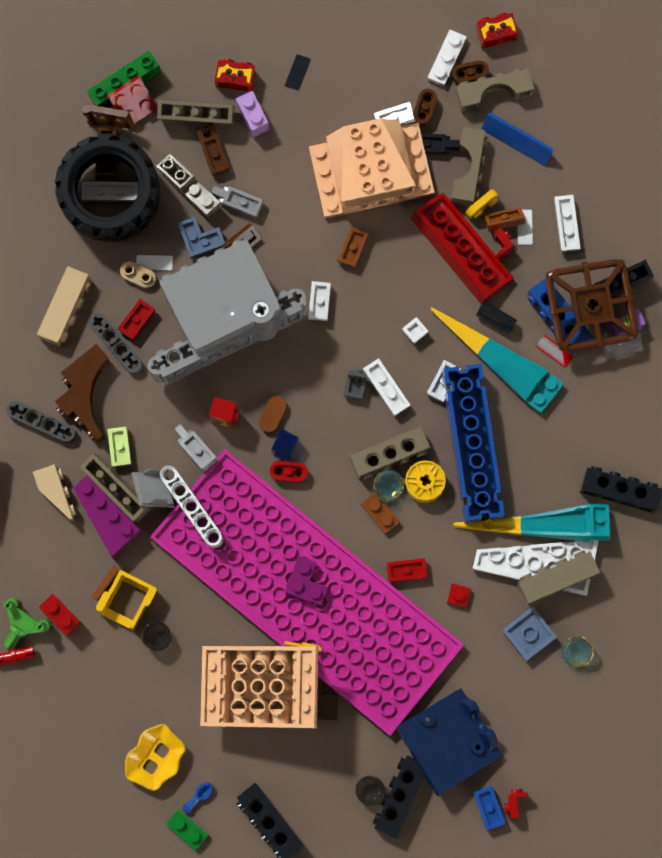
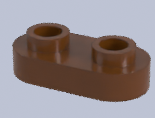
[452,61,489,84]
[413,89,437,126]

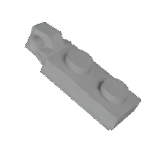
[211,186,264,219]
[175,424,218,472]

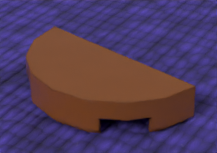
[91,566,119,601]

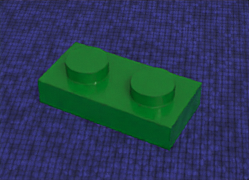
[165,809,208,850]

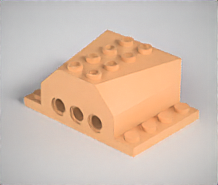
[309,118,434,219]
[200,646,318,728]

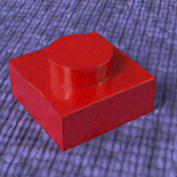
[447,584,471,608]

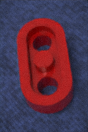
[269,461,308,483]

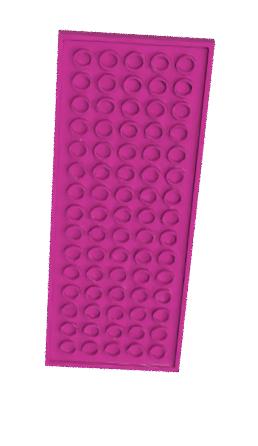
[150,449,464,736]

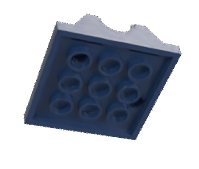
[396,688,503,796]

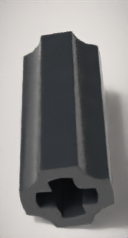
[476,301,517,335]

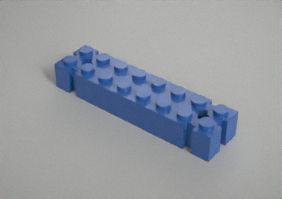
[442,363,505,523]

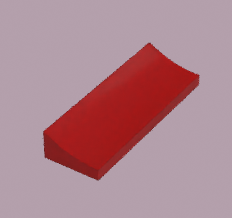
[411,193,514,304]

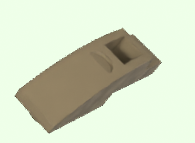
[156,154,222,218]

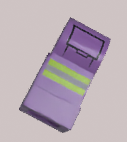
[606,308,646,337]

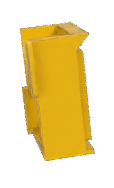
[96,570,157,632]

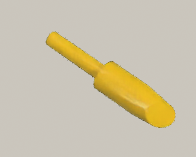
[284,641,322,652]

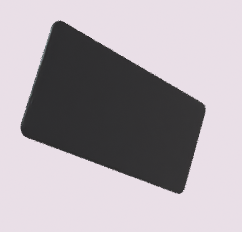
[285,54,310,90]

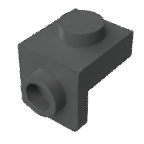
[344,369,367,400]

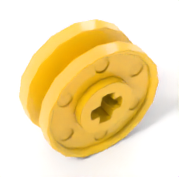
[405,460,446,503]

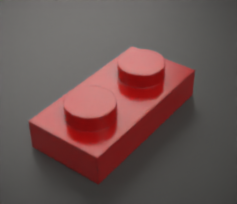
[117,299,156,341]
[386,558,427,582]

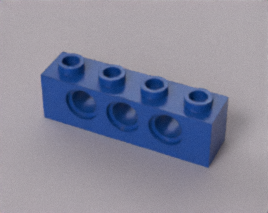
[527,278,593,354]

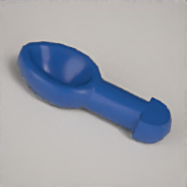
[182,782,213,813]

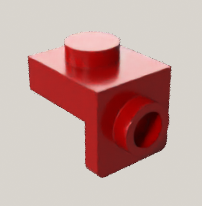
[493,228,514,260]
[504,789,528,819]

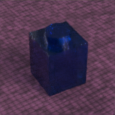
[271,429,299,461]

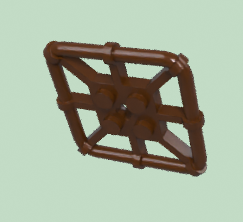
[545,259,638,352]

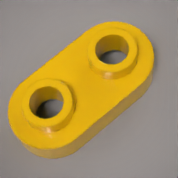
[465,189,499,219]

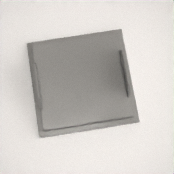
[131,469,175,508]

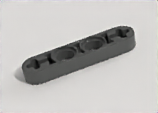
[90,313,143,375]
[6,401,76,443]

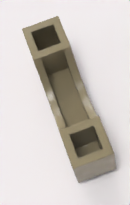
[456,68,534,113]
[451,127,488,206]

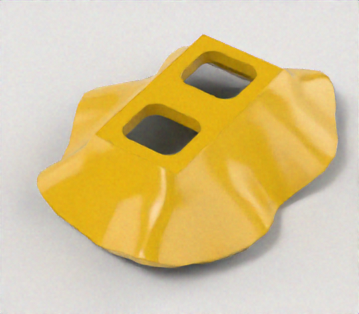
[125,724,186,791]

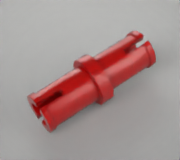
[0,645,36,666]

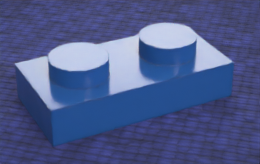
[473,786,506,831]

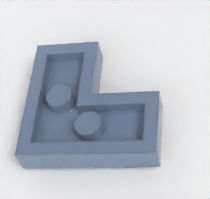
[178,217,225,259]

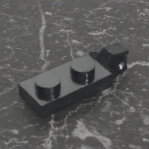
[421,134,460,154]

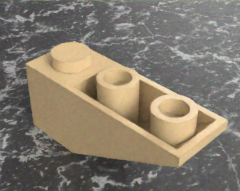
[33,464,76,522]

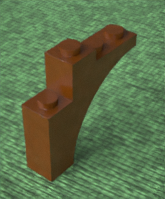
[55,344,110,443]

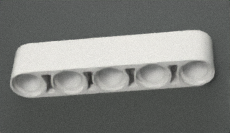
[160,466,223,548]

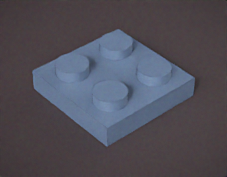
[502,606,557,661]

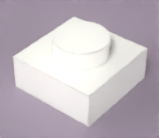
[402,317,429,344]

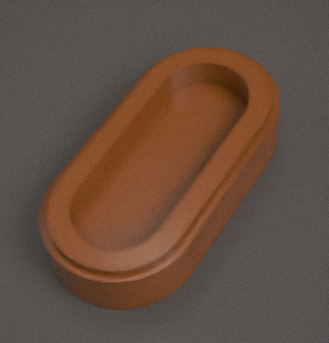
[259,396,287,433]

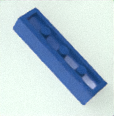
[482,112,554,166]

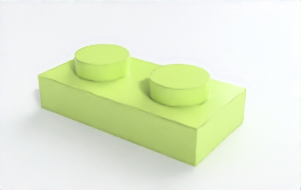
[107,427,132,468]

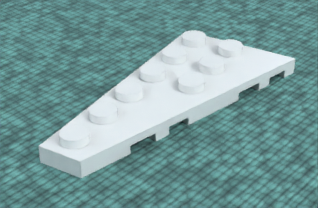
[473,540,599,596]

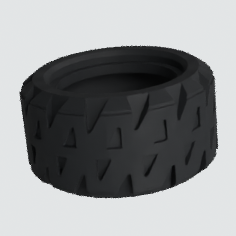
[55,134,160,242]

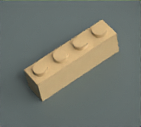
[37,266,92,347]

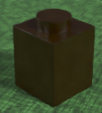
[317,691,339,720]

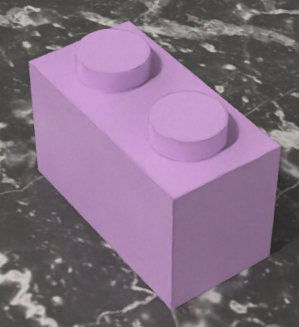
[236,91,269,138]

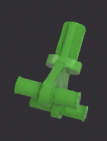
[3,598,52,650]

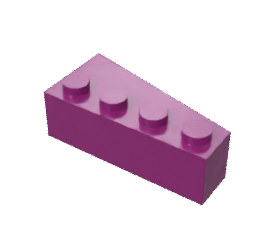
[73,475,142,559]

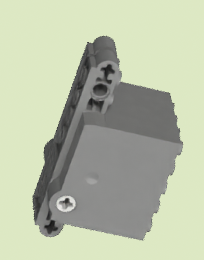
[147,239,306,385]

